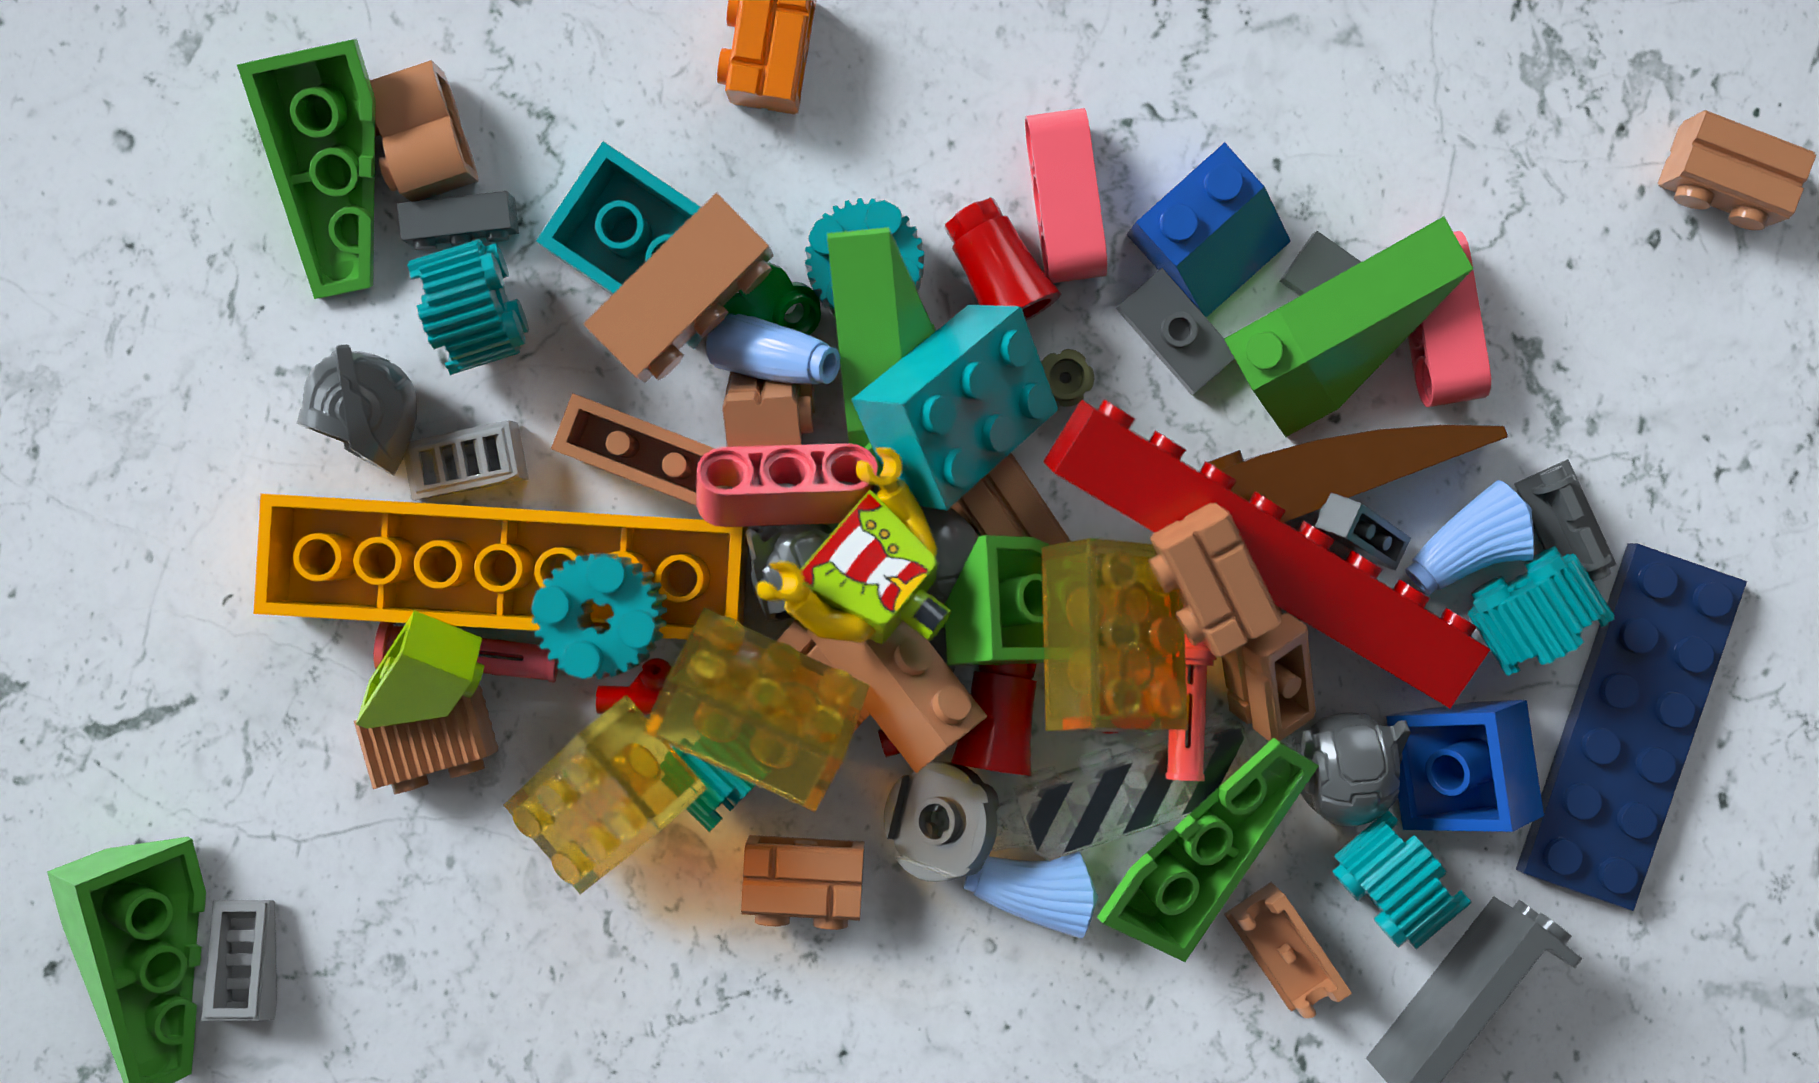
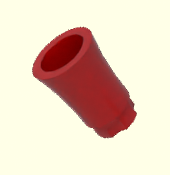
[944,197,1061,321]
[951,664,1037,776]

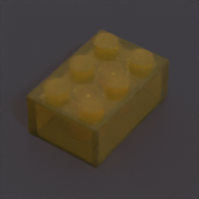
[1042,538,1188,732]
[643,608,870,812]
[503,695,707,895]

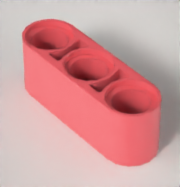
[1025,108,1108,283]
[1408,231,1491,407]
[696,443,878,527]

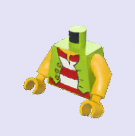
[757,447,951,643]

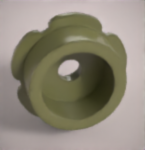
[1041,349,1095,407]

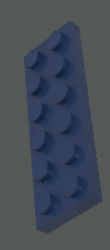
[1516,543,1747,911]

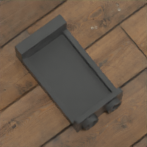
[1366,896,1582,1083]

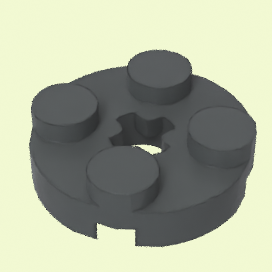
[884,762,999,882]

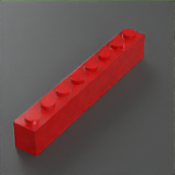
[1043,399,1491,709]

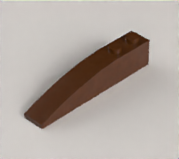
[1208,424,1508,522]

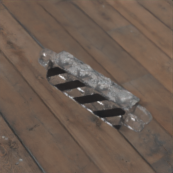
[991,713,1297,861]

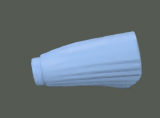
[706,314,840,384]
[1405,480,1534,596]
[963,849,1098,939]

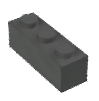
[397,191,519,251]
[1315,493,1411,571]

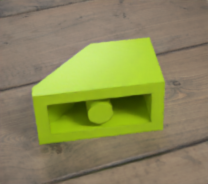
[356,610,484,729]

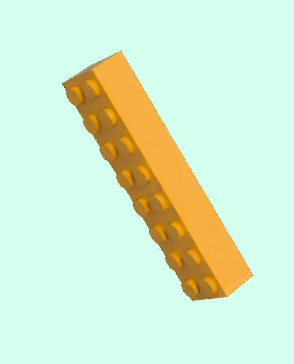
[253,493,749,643]

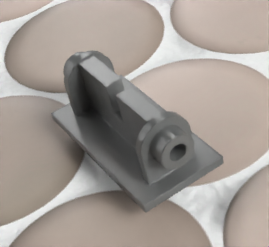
[1514,459,1617,582]

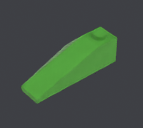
[237,38,376,299]
[1224,216,1473,437]
[827,227,937,476]
[944,535,1170,665]
[1097,738,1319,962]
[47,837,206,1083]

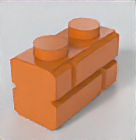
[717,0,816,114]

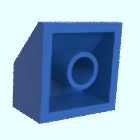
[1127,142,1291,318]
[1386,700,1544,832]

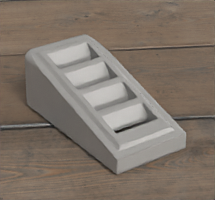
[404,420,528,501]
[201,900,277,1021]

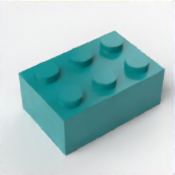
[536,141,703,350]
[852,305,1059,510]

